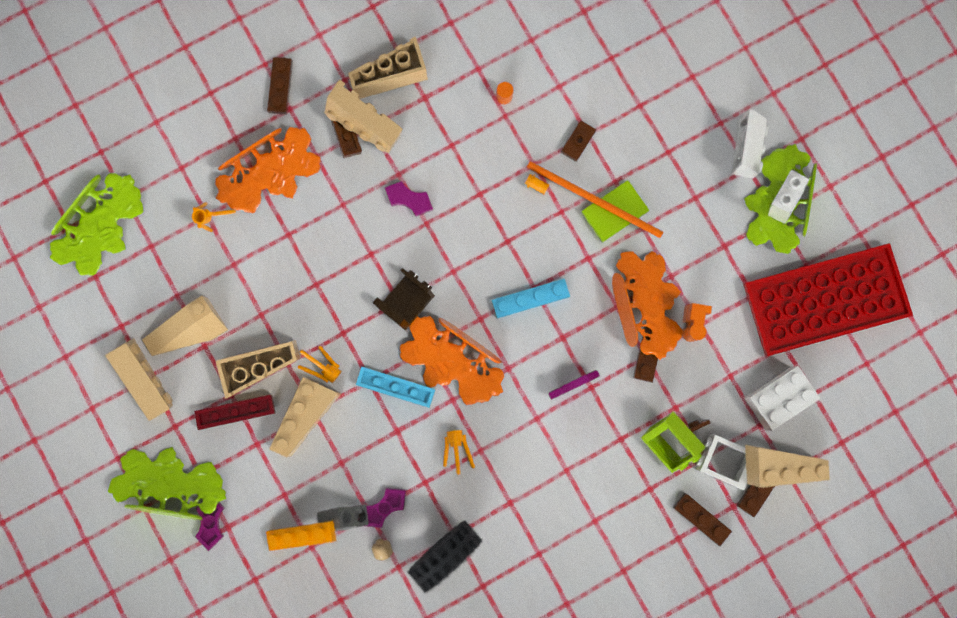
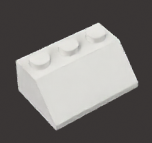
[731,109,768,178]

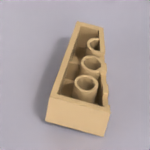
[348,36,428,99]
[324,79,403,154]
[105,338,173,421]
[216,340,301,399]
[269,377,341,457]
[745,445,830,488]

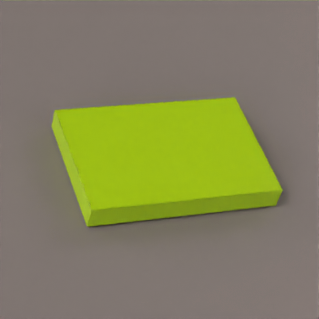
[581,180,650,243]

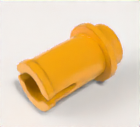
[524,174,550,195]

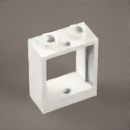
[768,170,809,224]
[696,434,747,490]

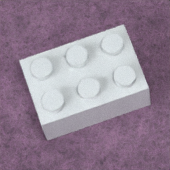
[744,366,821,431]

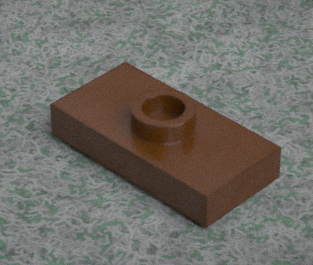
[561,120,596,162]

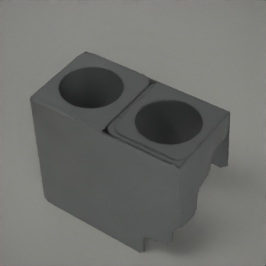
[317,505,368,531]

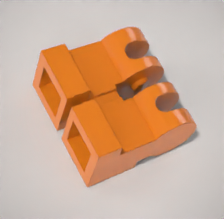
[682,303,712,342]

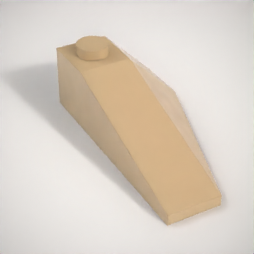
[142,296,228,356]

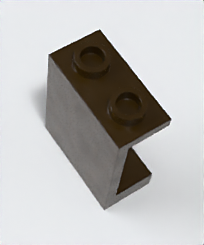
[373,268,435,331]

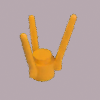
[192,202,236,232]
[298,346,342,383]
[443,430,475,475]

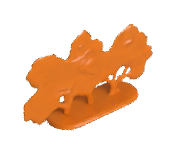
[215,127,321,213]
[612,251,684,360]
[400,316,504,405]

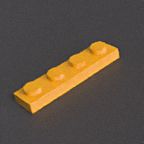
[266,521,337,551]

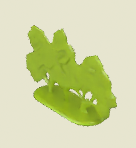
[744,144,817,254]
[50,173,143,276]
[108,447,226,520]

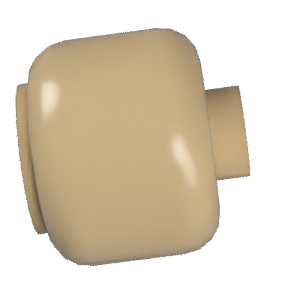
[372,539,393,561]

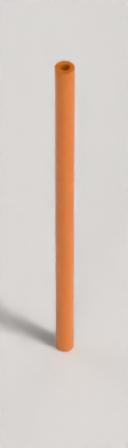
[527,161,664,238]

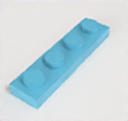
[492,278,570,319]
[356,366,435,408]

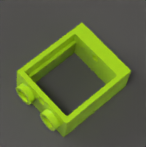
[641,411,705,473]

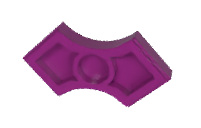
[385,181,433,217]
[548,370,600,400]
[366,488,406,528]
[195,502,225,551]

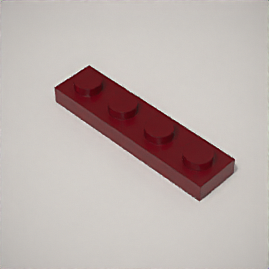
[194,394,276,430]

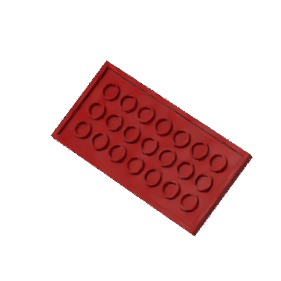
[743,243,914,357]

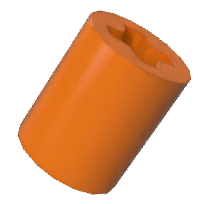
[496,82,514,105]

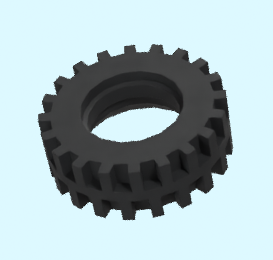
[407,520,482,593]

